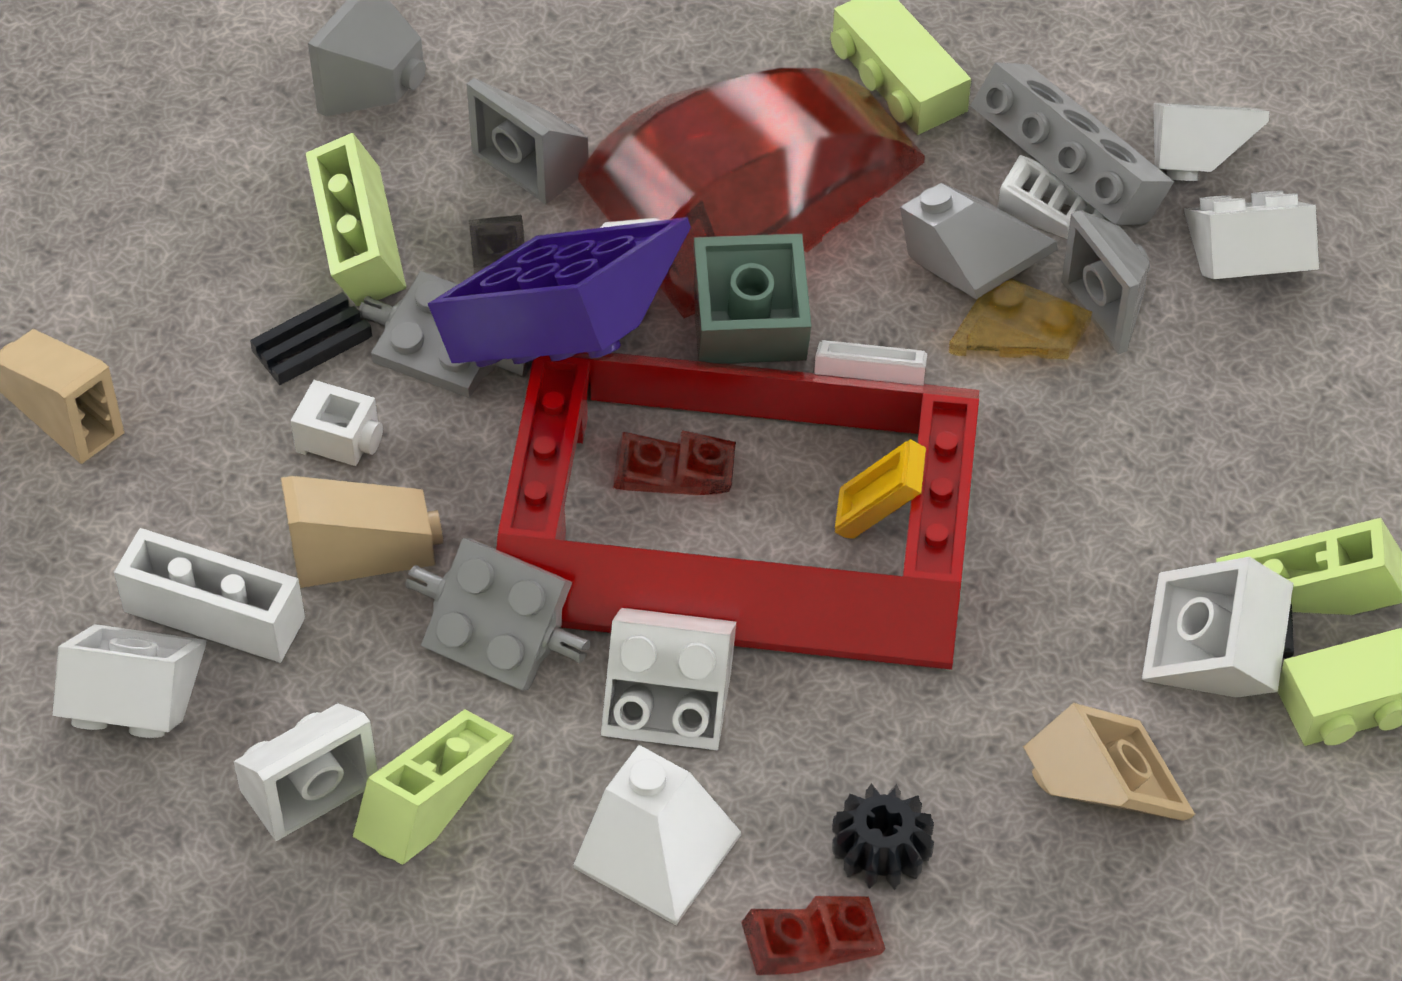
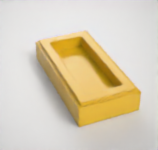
[835,439,926,539]

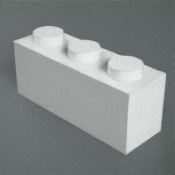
[114,528,305,663]

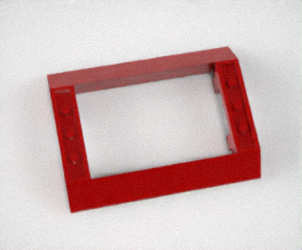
[496,352,979,670]

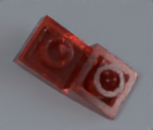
[613,430,736,495]
[741,896,886,975]

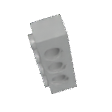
[970,62,1174,225]

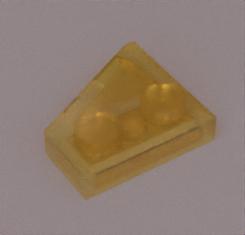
[949,279,1092,359]

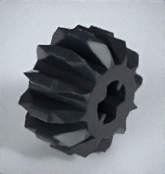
[832,783,934,890]

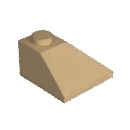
[1023,703,1196,821]

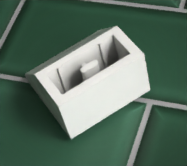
[1184,191,1319,279]
[601,608,737,750]

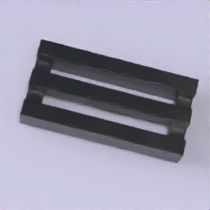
[250,292,373,385]

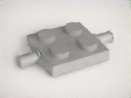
[359,271,533,398]
[405,538,590,691]

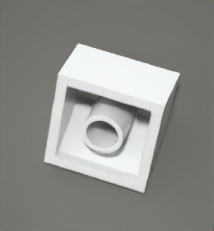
[1142,557,1294,698]
[52,624,206,738]
[233,703,378,841]

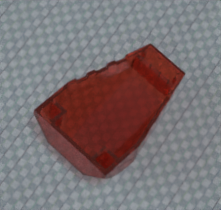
[578,68,925,319]

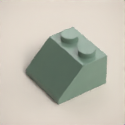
[693,234,812,364]

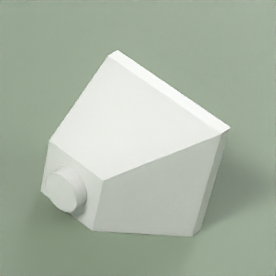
[1154,103,1269,181]
[573,745,741,925]

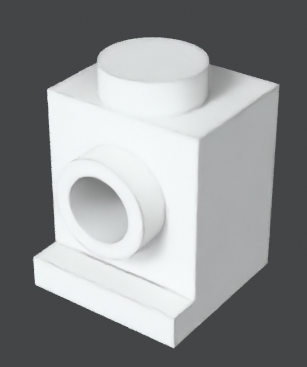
[291,380,383,466]

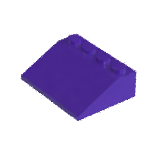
[427,217,691,367]

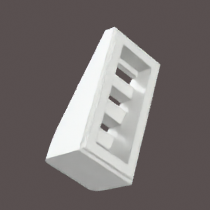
[998,155,1110,239]

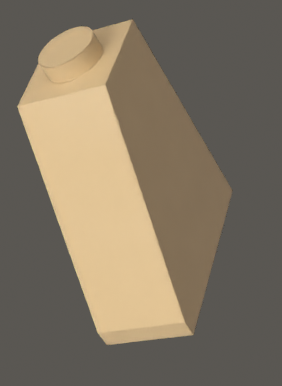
[0,329,124,464]
[281,476,443,588]

